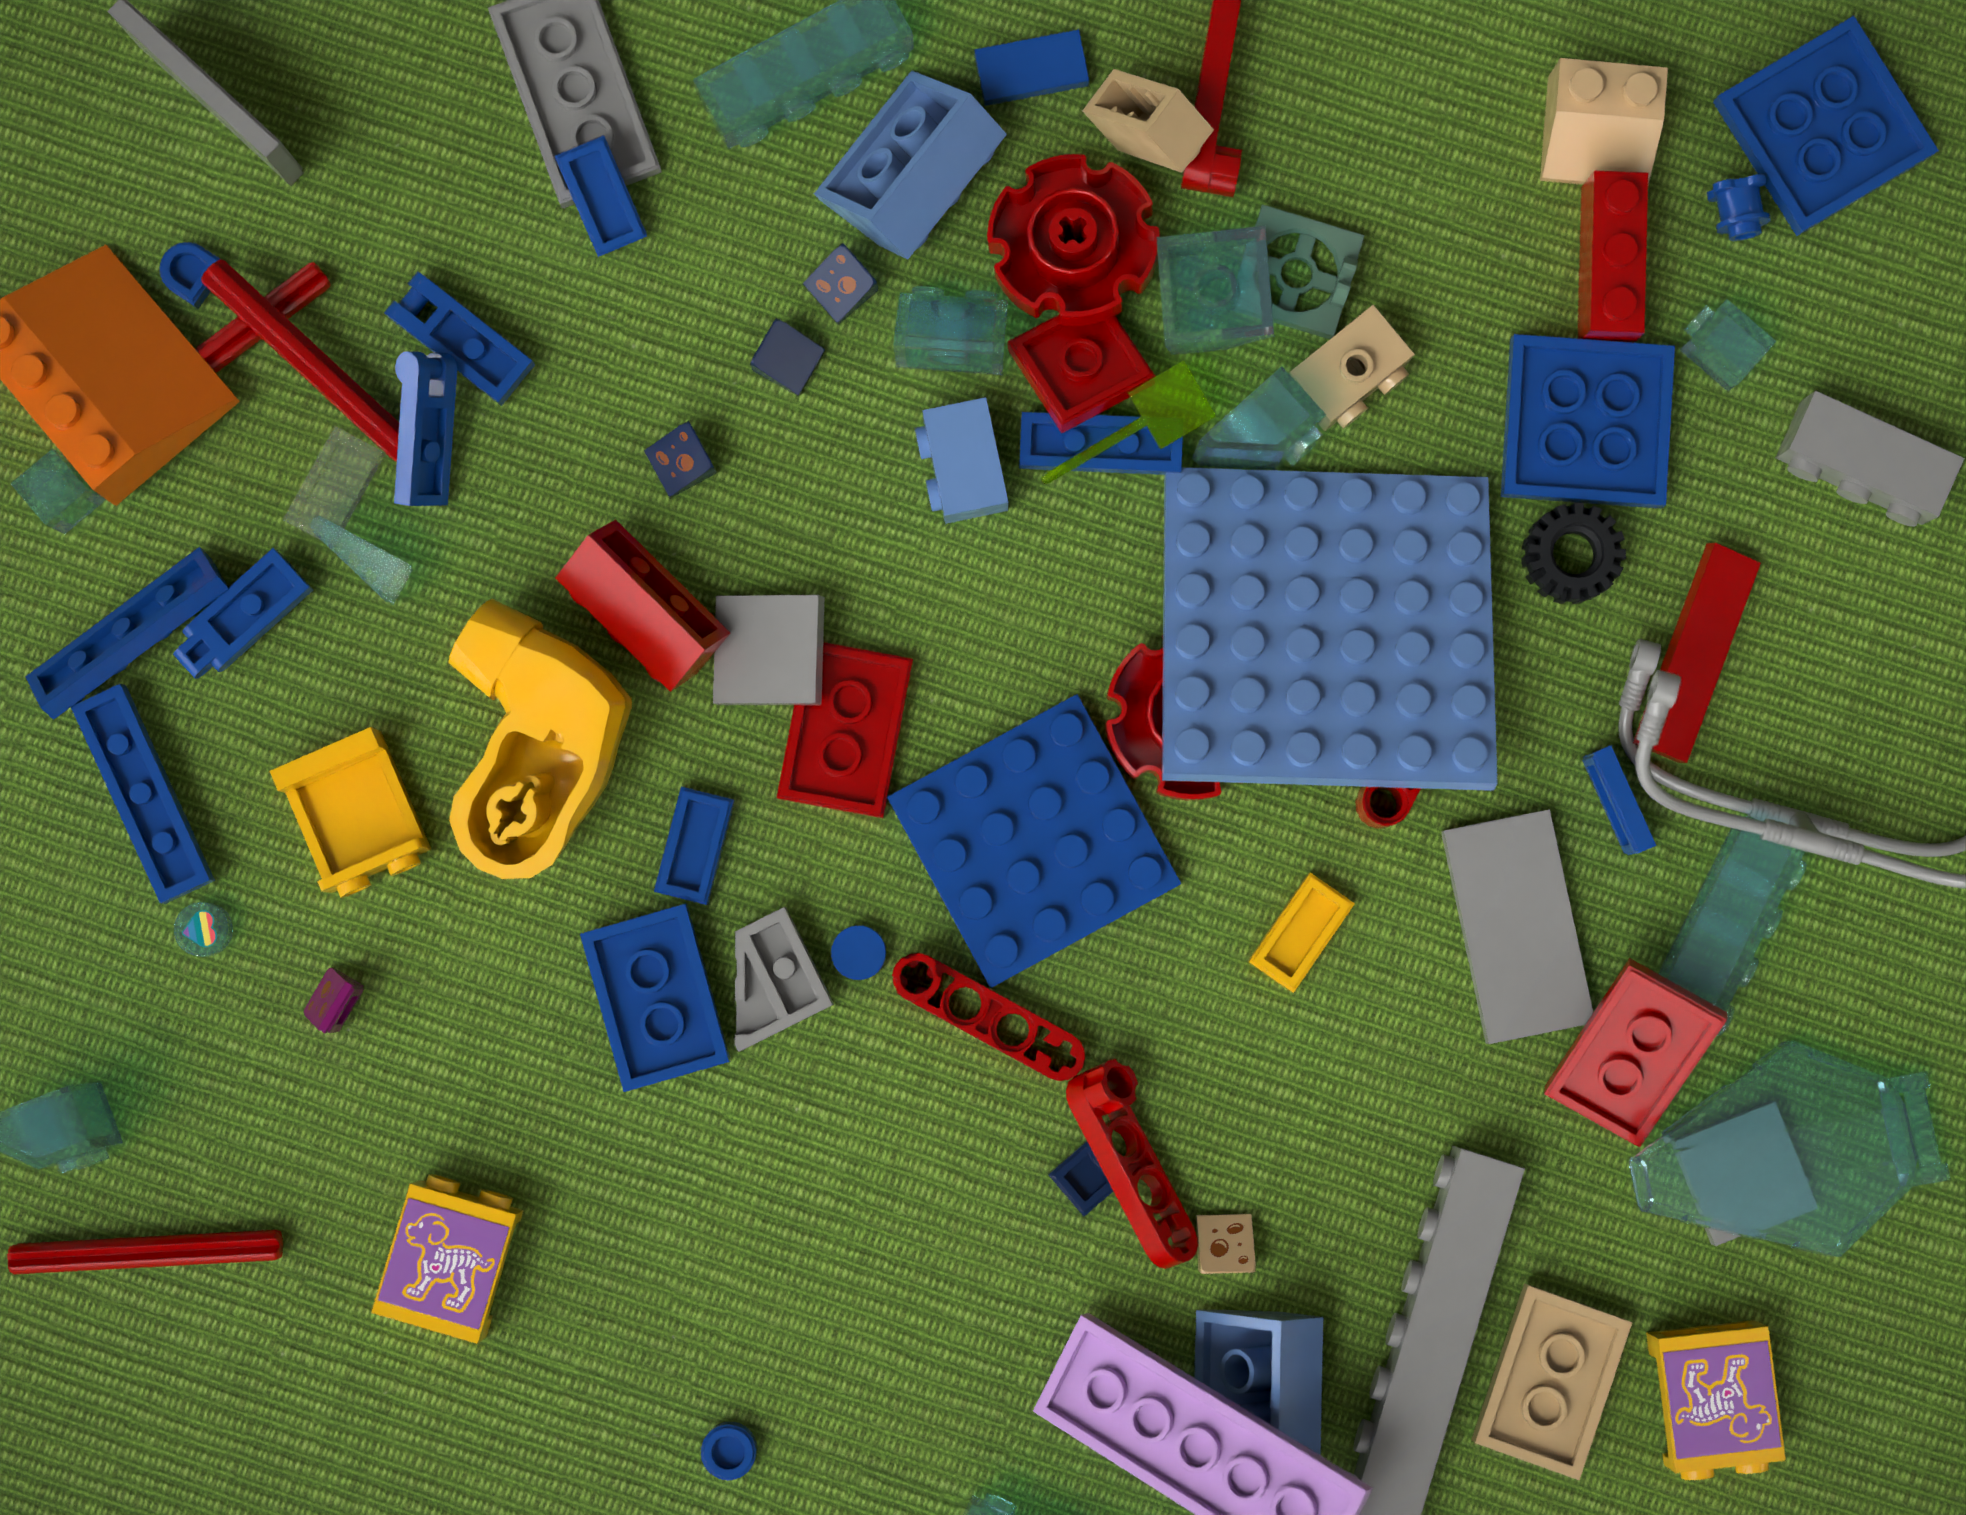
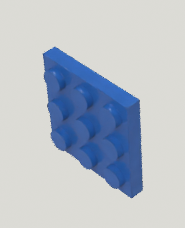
[1713,16,1939,236]
[1501,334,1675,509]

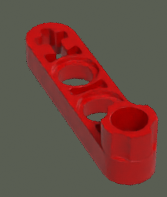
[1181,0,1242,198]
[892,953,1085,1081]
[1066,1059,1198,1269]

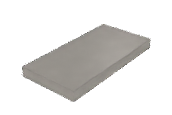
[107,0,303,186]
[488,0,662,209]
[1441,809,1593,1044]

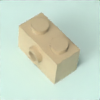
[1082,69,1214,173]
[1284,305,1414,431]

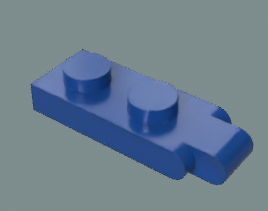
[173,548,314,679]

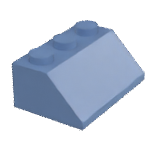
[814,71,1007,259]
[1195,1309,1323,1455]

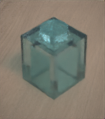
[1680,299,1776,391]
[11,449,106,534]

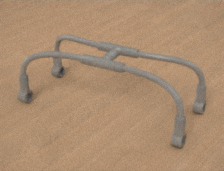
[1618,639,1966,889]

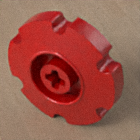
[987,154,1160,326]
[1105,635,1242,801]

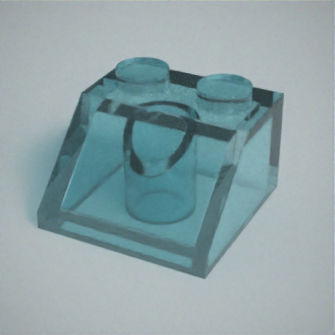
[1156,226,1275,355]
[893,286,1008,375]
[1192,366,1326,470]
[0,1082,123,1174]

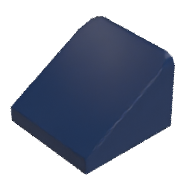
[750,318,825,397]

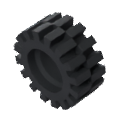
[1521,502,1626,604]

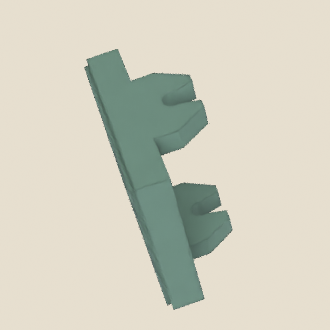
[1230,204,1365,339]

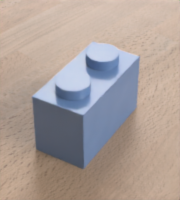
[915,397,1009,524]

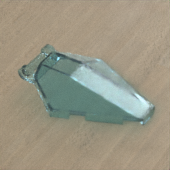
[1629,1040,1951,1257]

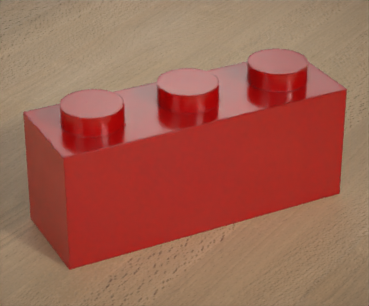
[1577,170,1648,343]
[555,519,730,692]

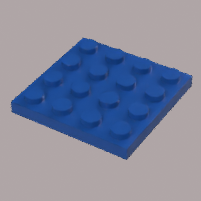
[887,694,1181,988]

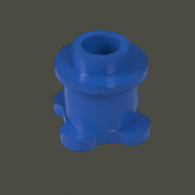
[1707,174,1770,241]

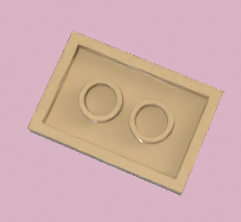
[1471,1283,1632,1480]

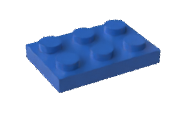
[580,904,731,1092]

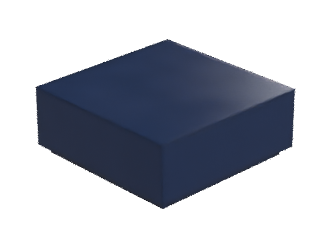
[1048,1140,1113,1217]

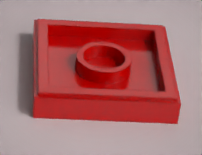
[1007,314,1155,433]

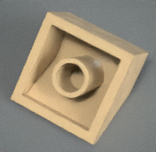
[1540,58,1668,185]

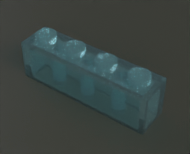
[693,0,914,149]
[1658,816,1807,1036]

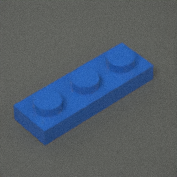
[1019,412,1183,475]

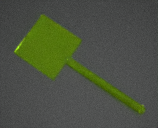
[1041,360,1216,484]

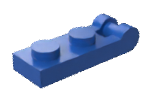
[384,271,535,406]
[394,351,457,506]

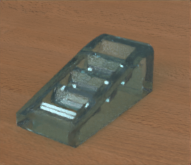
[309,515,413,605]

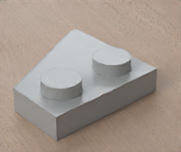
[735,907,834,1052]

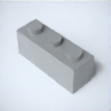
[1775,391,1965,527]

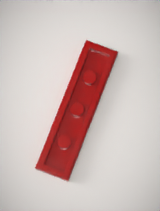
[1633,542,1761,763]

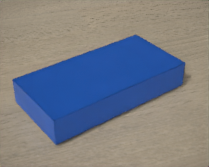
[974,29,1089,106]
[554,135,647,257]
[1582,745,1656,855]
[654,787,735,905]

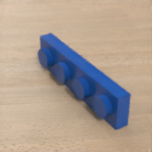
[26,547,229,720]
[71,684,215,904]

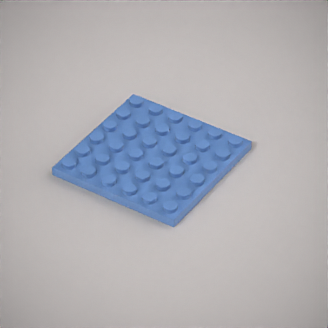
[1162,468,1497,791]

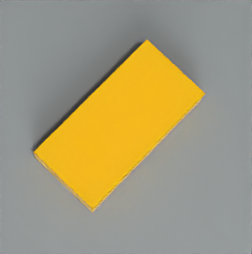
[1247,872,1355,993]

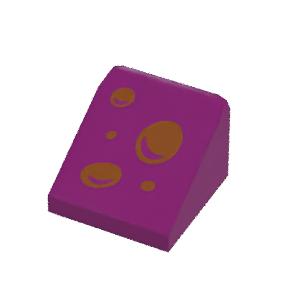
[304,968,364,1033]

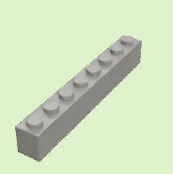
[1350,1146,1525,1515]

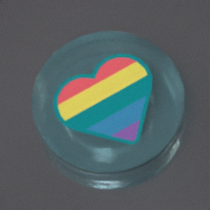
[174,902,233,957]

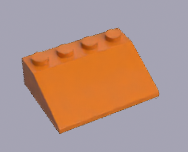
[0,245,240,506]

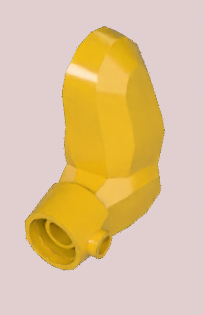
[449,599,632,879]

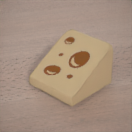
[1196,1214,1256,1274]

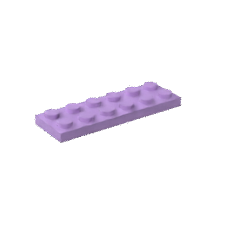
[1033,1313,1373,1515]

